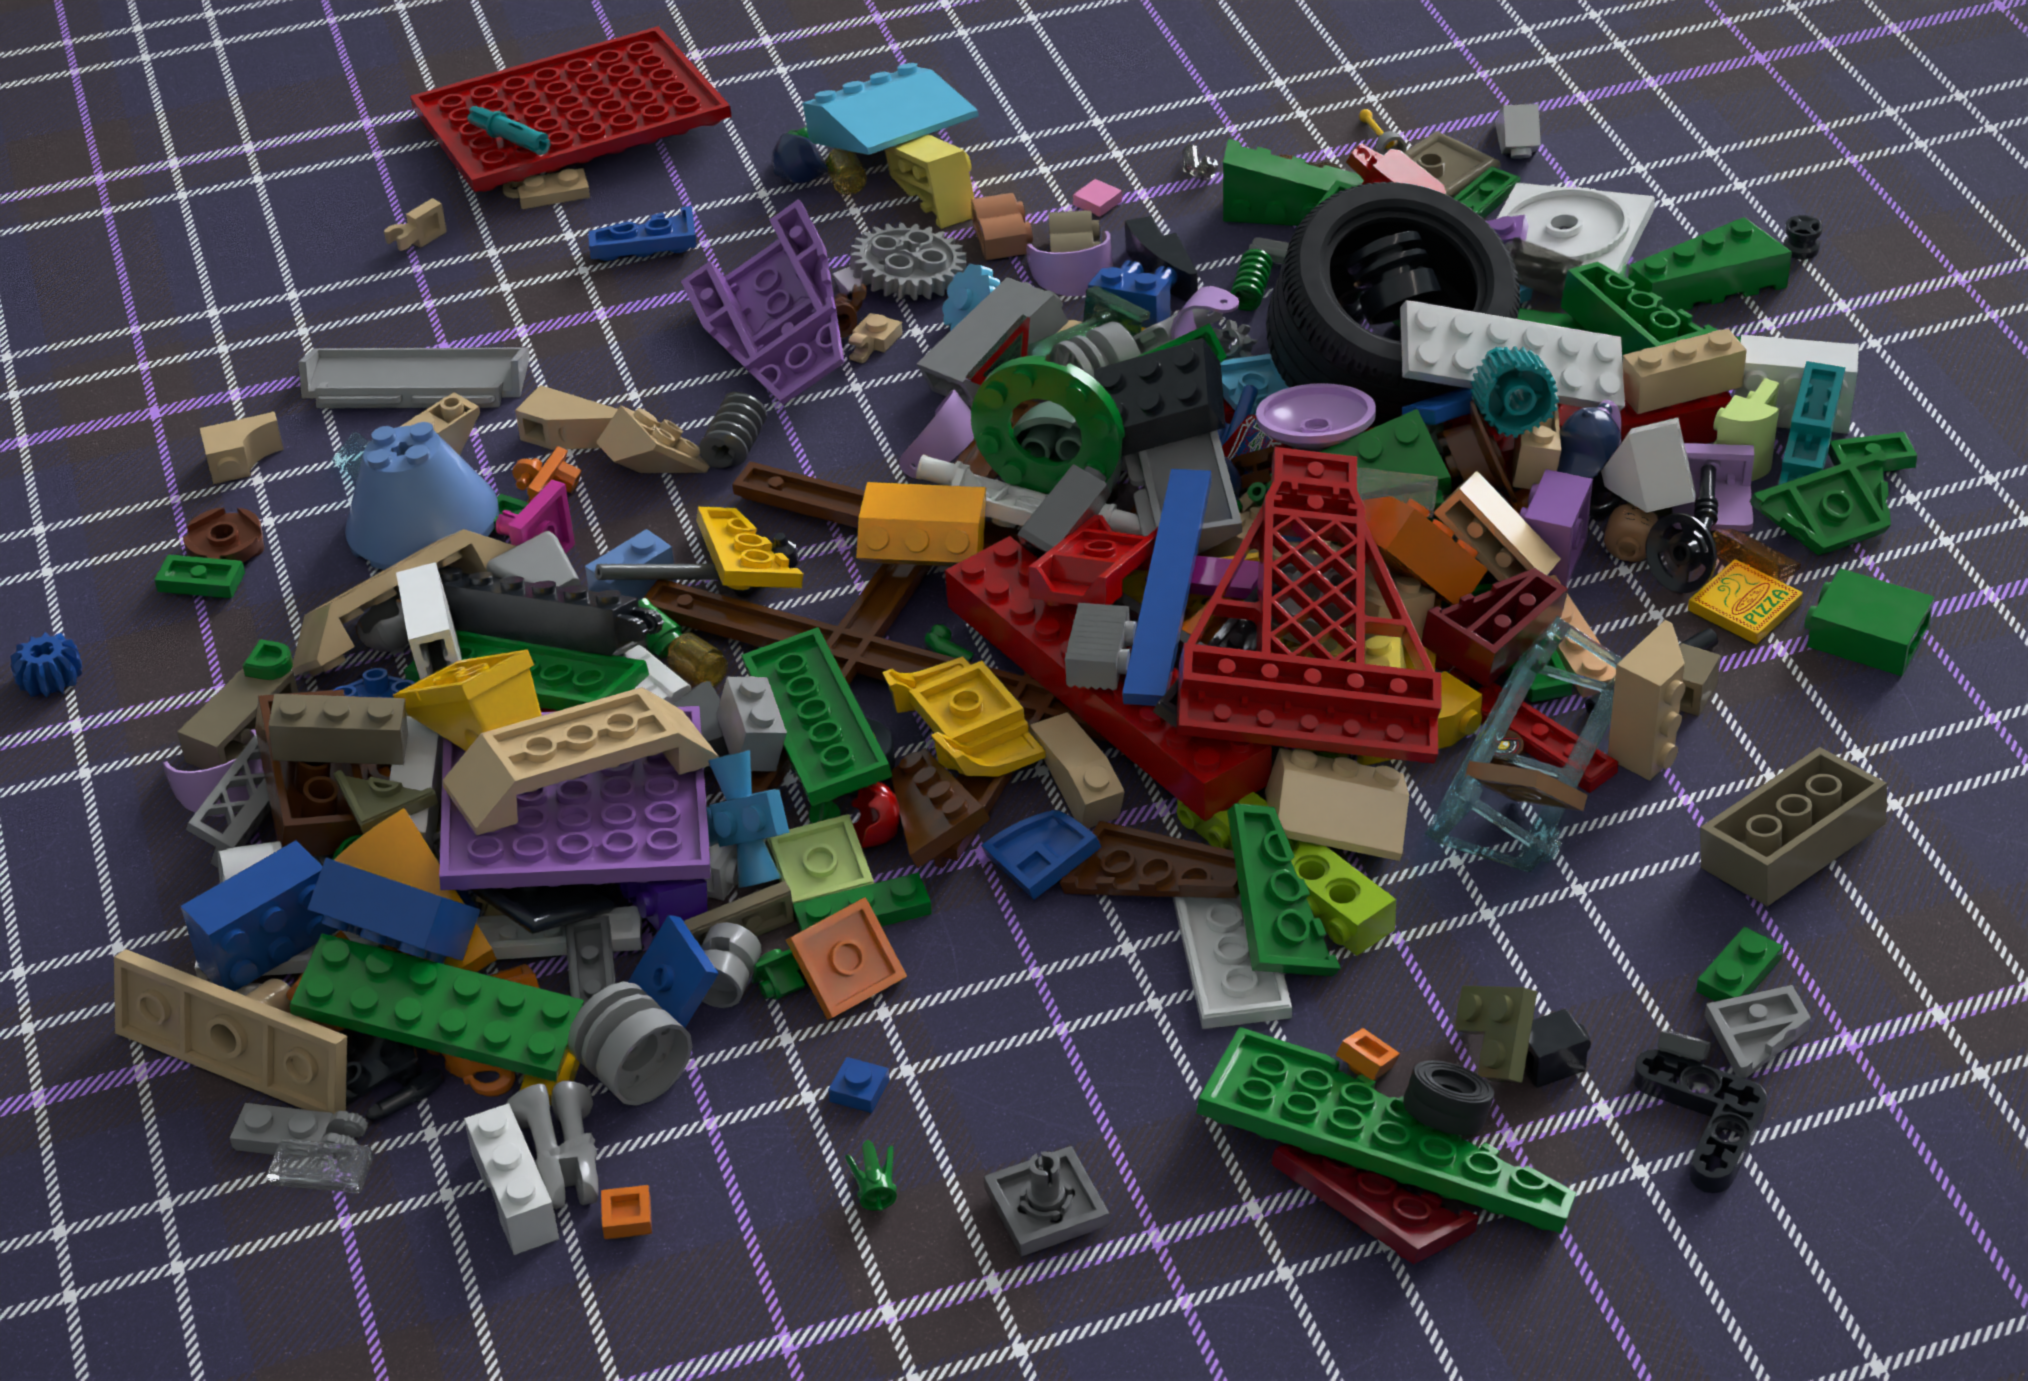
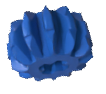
[10,632,82,698]

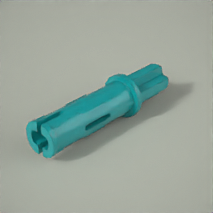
[467,106,550,155]

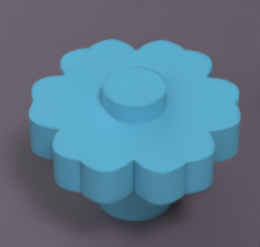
[942,264,1000,331]

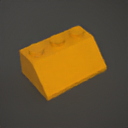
[856,482,987,566]

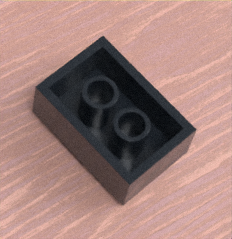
[1094,338,1226,456]

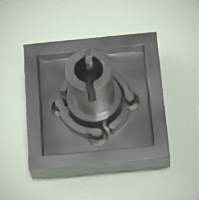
[984,1146,1110,1257]

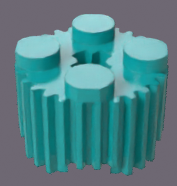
[1471,346,1560,438]

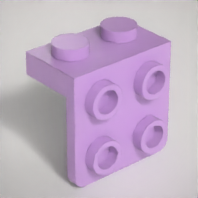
[1672,443,1754,532]

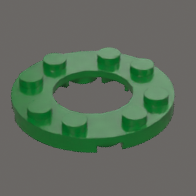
[971,356,1125,494]

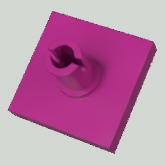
[495,480,575,554]

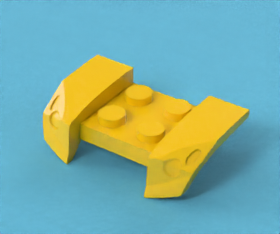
[882,657,1046,777]

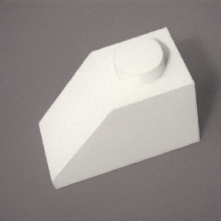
[1495,104,1541,159]

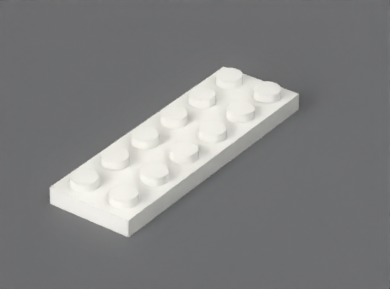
[1400,300,1625,411]

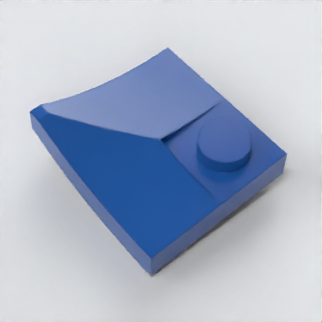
[981,810,1101,900]

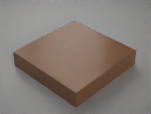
[1465,761,1588,811]

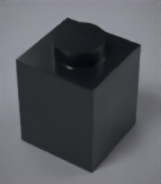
[1524,1009,1591,1088]

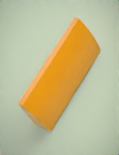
[334,808,497,972]

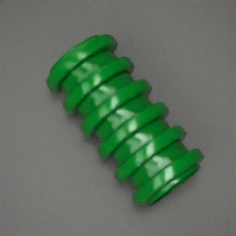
[1231,249,1273,311]

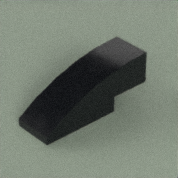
[1125,216,1198,302]

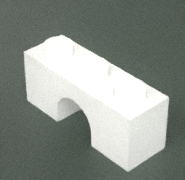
[464,1103,559,1255]

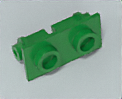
[751,949,805,1000]

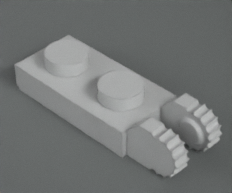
[230,1103,368,1160]

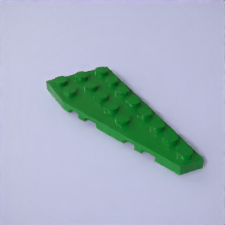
[1196,1027,1576,1234]

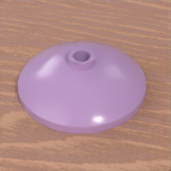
[1256,383,1376,451]

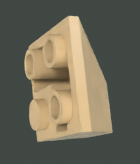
[596,406,710,473]

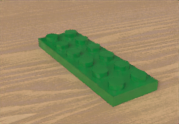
[741,627,893,807]
[403,630,649,711]
[290,933,584,1082]

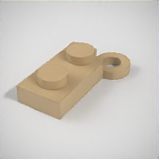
[503,168,590,209]

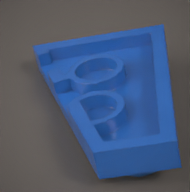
[588,205,697,261]

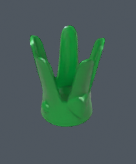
[845,1140,897,1211]

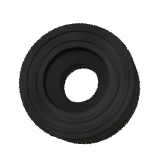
[1403,1060,1494,1135]

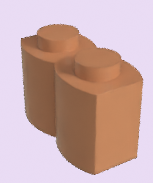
[971,193,1033,260]

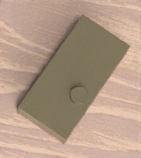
[1700,747,1887,907]

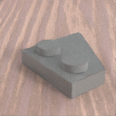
[1705,985,1811,1079]

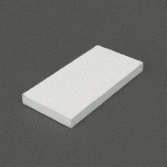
[1173,894,1292,1029]

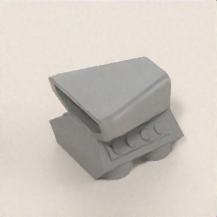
[486,531,581,587]

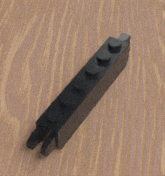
[439,567,664,656]

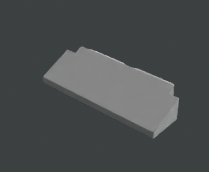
[299,347,530,408]
[1124,430,1243,555]

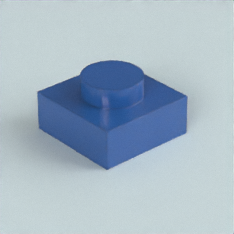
[828,1057,890,1113]

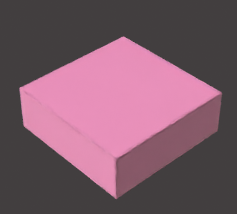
[1073,179,1122,217]

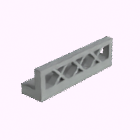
[186,734,271,867]

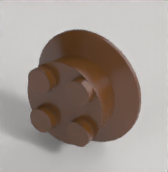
[1436,400,1518,504]

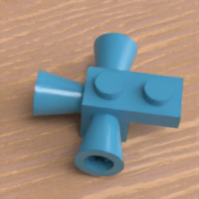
[706,750,789,888]

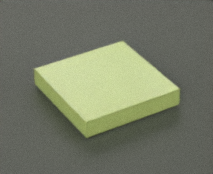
[766,814,874,904]

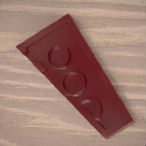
[1271,1143,1480,1264]

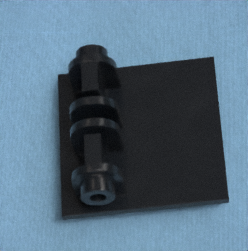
[339,1028,422,1106]

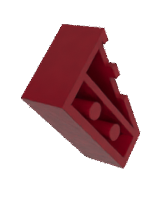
[1421,568,1568,688]

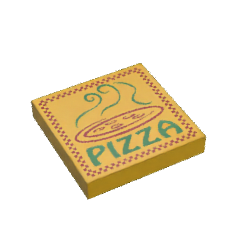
[1688,559,1803,645]

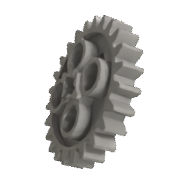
[850,223,966,300]

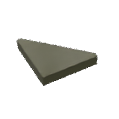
[333,770,439,835]

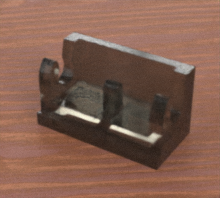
[1505,237,1583,299]

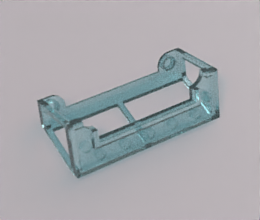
[1424,616,1622,873]

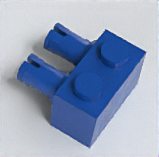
[1088,260,1178,328]

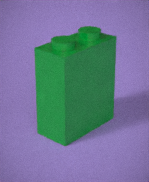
[1804,568,1935,676]

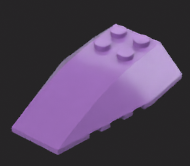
[681,199,845,405]

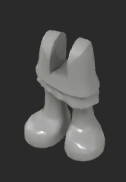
[506,1081,599,1209]

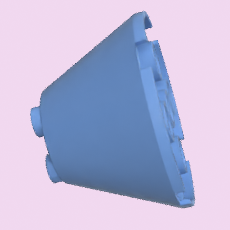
[345,422,500,570]

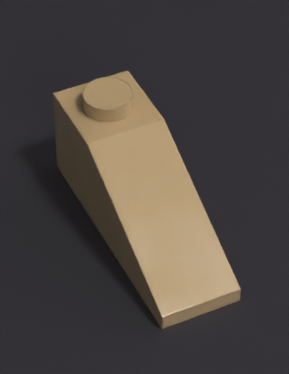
[1029,712,1125,829]

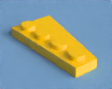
[696,507,804,590]

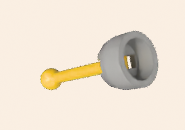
[1359,109,1407,155]

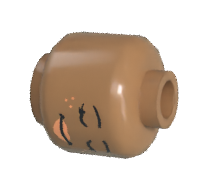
[1604,503,1658,562]

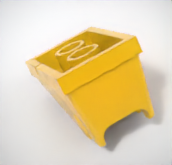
[393,649,542,751]

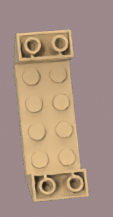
[292,529,516,677]
[443,687,719,835]

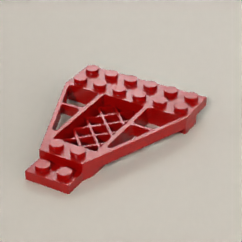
[1176,447,1442,764]

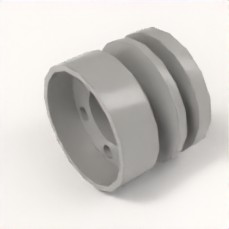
[1050,322,1141,378]
[568,982,692,1106]

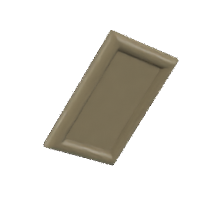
[1403,131,1501,198]

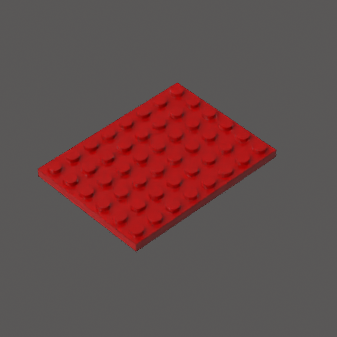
[410,26,732,192]

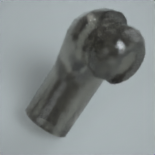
[1182,145,1218,181]

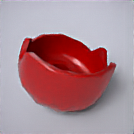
[851,782,901,849]

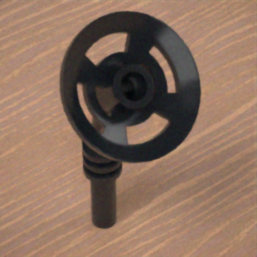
[1646,464,1719,593]

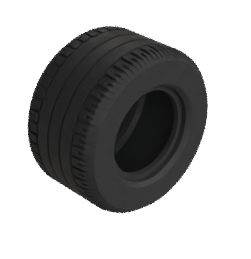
[1266,182,1520,428]

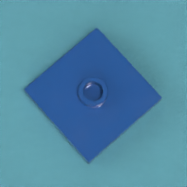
[628,915,719,1028]

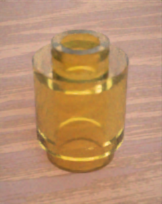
[826,148,867,195]
[667,632,728,686]

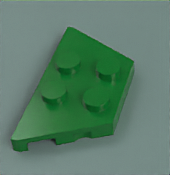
[1749,450,1891,556]

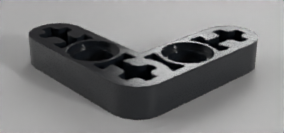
[1633,1049,1767,1193]

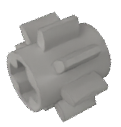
[1213,320,1258,360]

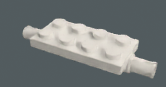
[916,454,1142,536]

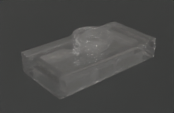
[1357,467,1438,518]
[267,1138,374,1193]

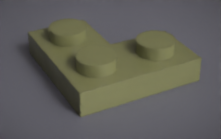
[1454,986,1538,1083]

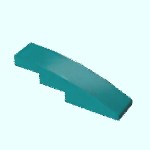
[1778,361,1846,485]

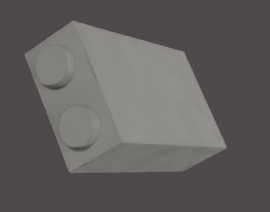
[917,277,1068,407]

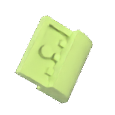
[1713,378,1779,481]

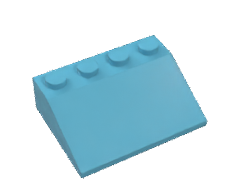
[803,63,978,155]

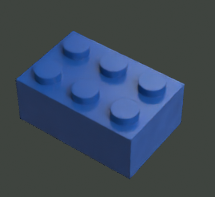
[181,840,339,992]
[308,858,480,964]

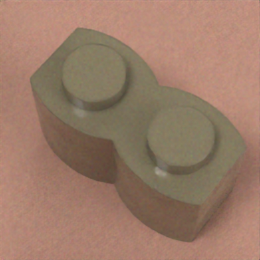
[1048,210,1101,253]

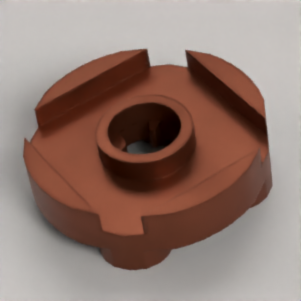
[183,507,264,562]

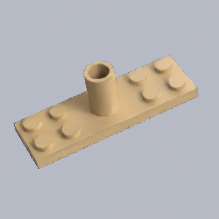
[114,949,347,1114]

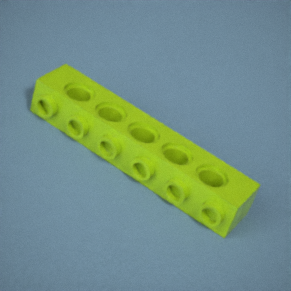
[1177,792,1396,956]

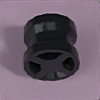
[1783,215,1822,259]

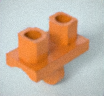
[512,446,582,503]

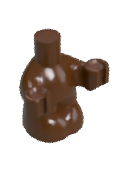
[834,284,867,338]

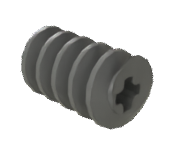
[699,391,767,469]

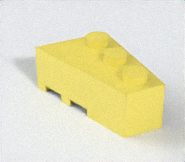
[885,134,974,229]

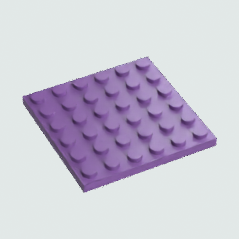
[439,706,711,891]

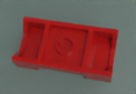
[1029,514,1159,606]

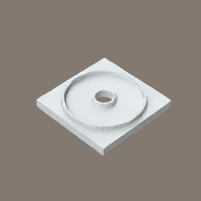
[1497,183,1655,282]

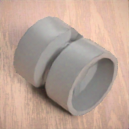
[701,922,762,1008]

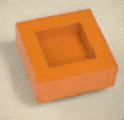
[1336,1028,1400,1081]
[601,1185,652,1239]

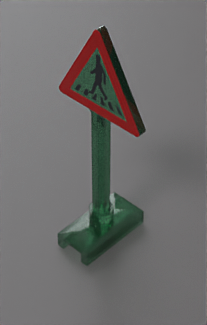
[966,286,1150,385]

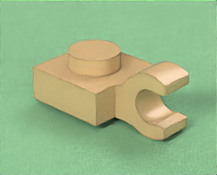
[384,198,447,251]
[848,313,902,363]

